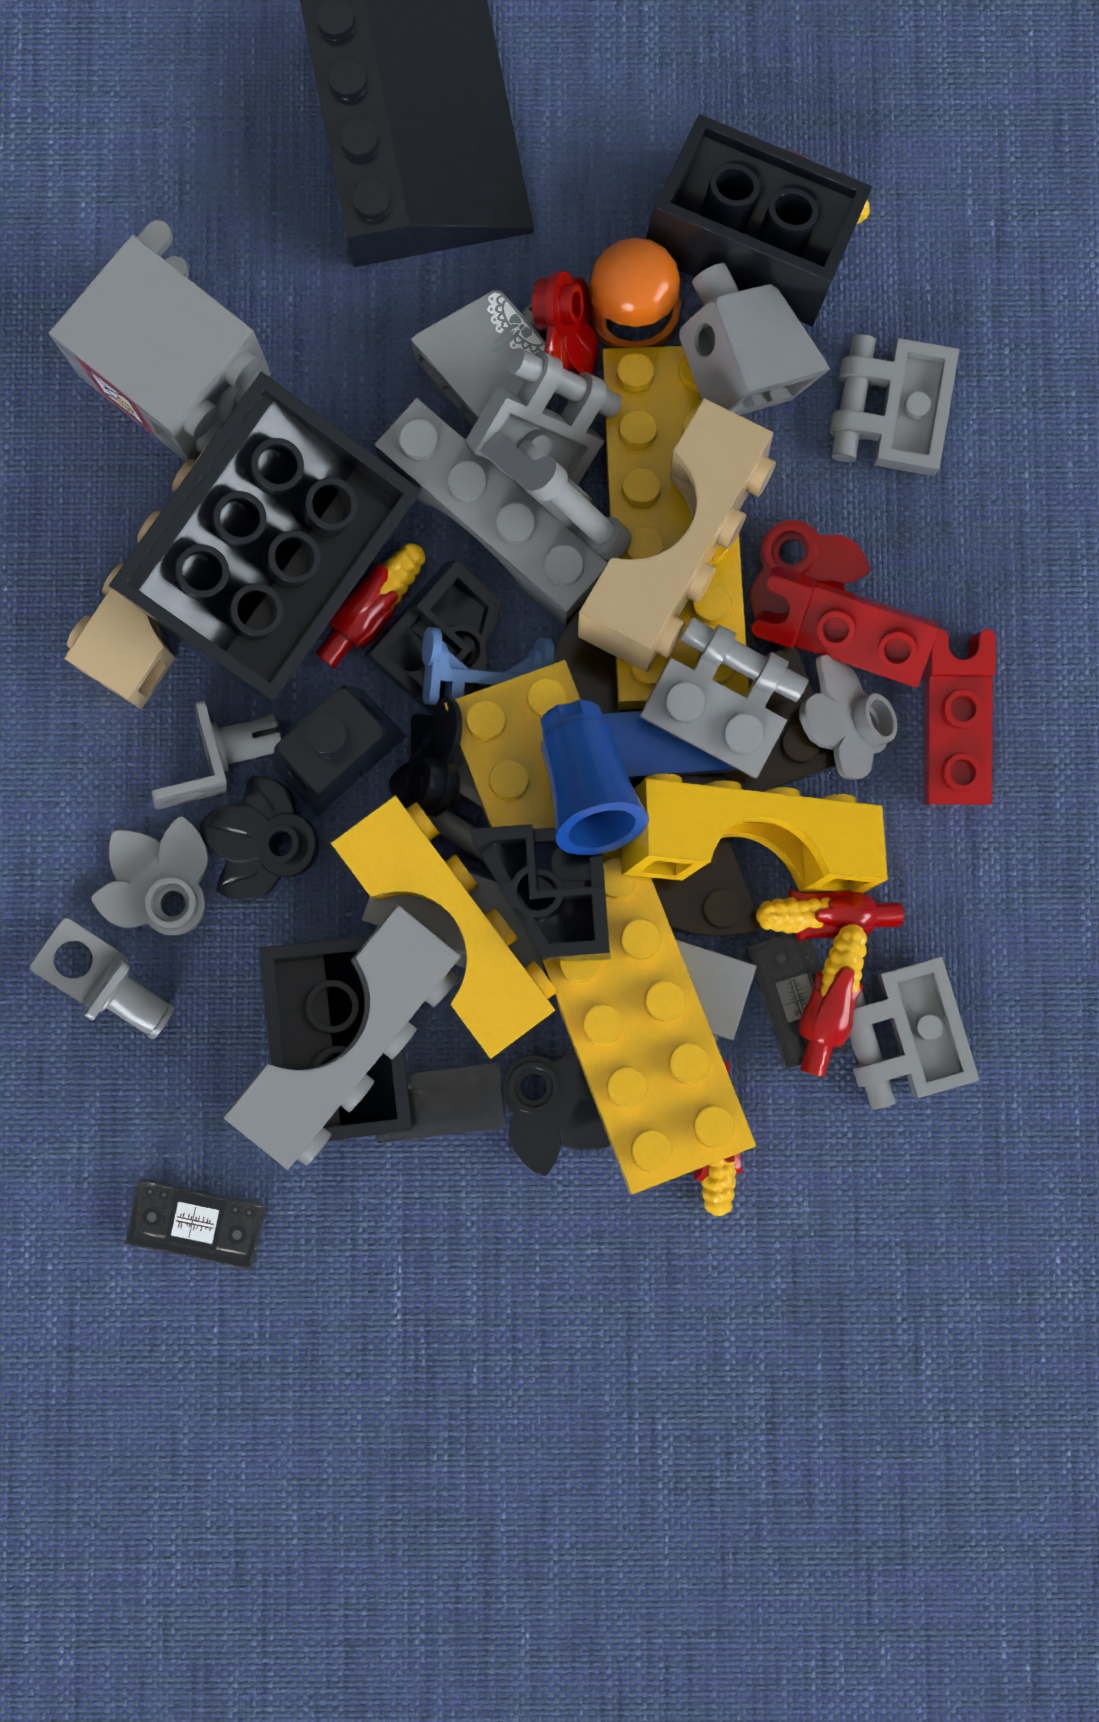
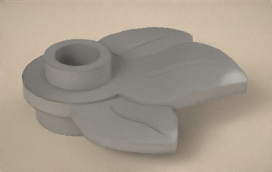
[799,655,897,780]
[91,817,209,936]

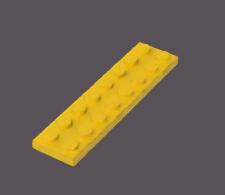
[444,660,756,1195]

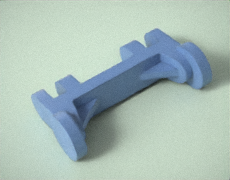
[422,627,554,705]

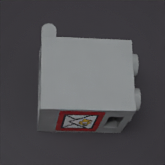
[49,220,272,461]

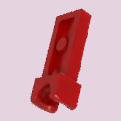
[751,567,940,688]
[922,629,996,805]

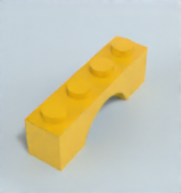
[621,773,888,893]
[331,795,558,1059]

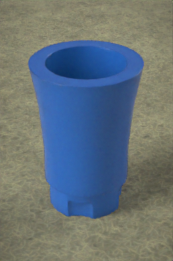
[540,699,649,855]

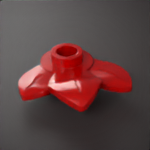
[532,271,599,375]
[750,520,871,619]

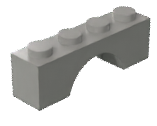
[374,398,608,627]
[223,905,461,1170]

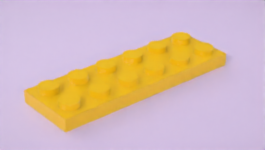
[602,346,749,710]

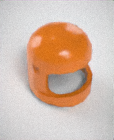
[589,237,681,348]

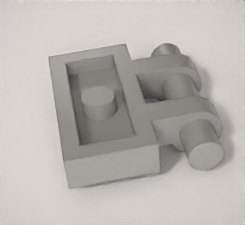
[829,334,960,476]
[465,348,622,485]
[638,617,809,779]
[850,957,980,1110]

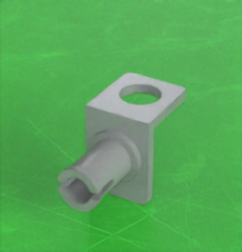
[151,700,281,810]
[30,917,175,1040]

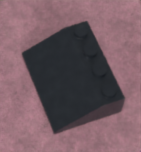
[300,0,534,267]
[109,371,422,703]

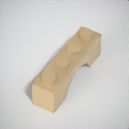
[578,398,776,672]
[64,446,207,710]

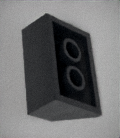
[646,114,873,327]
[258,936,412,1141]

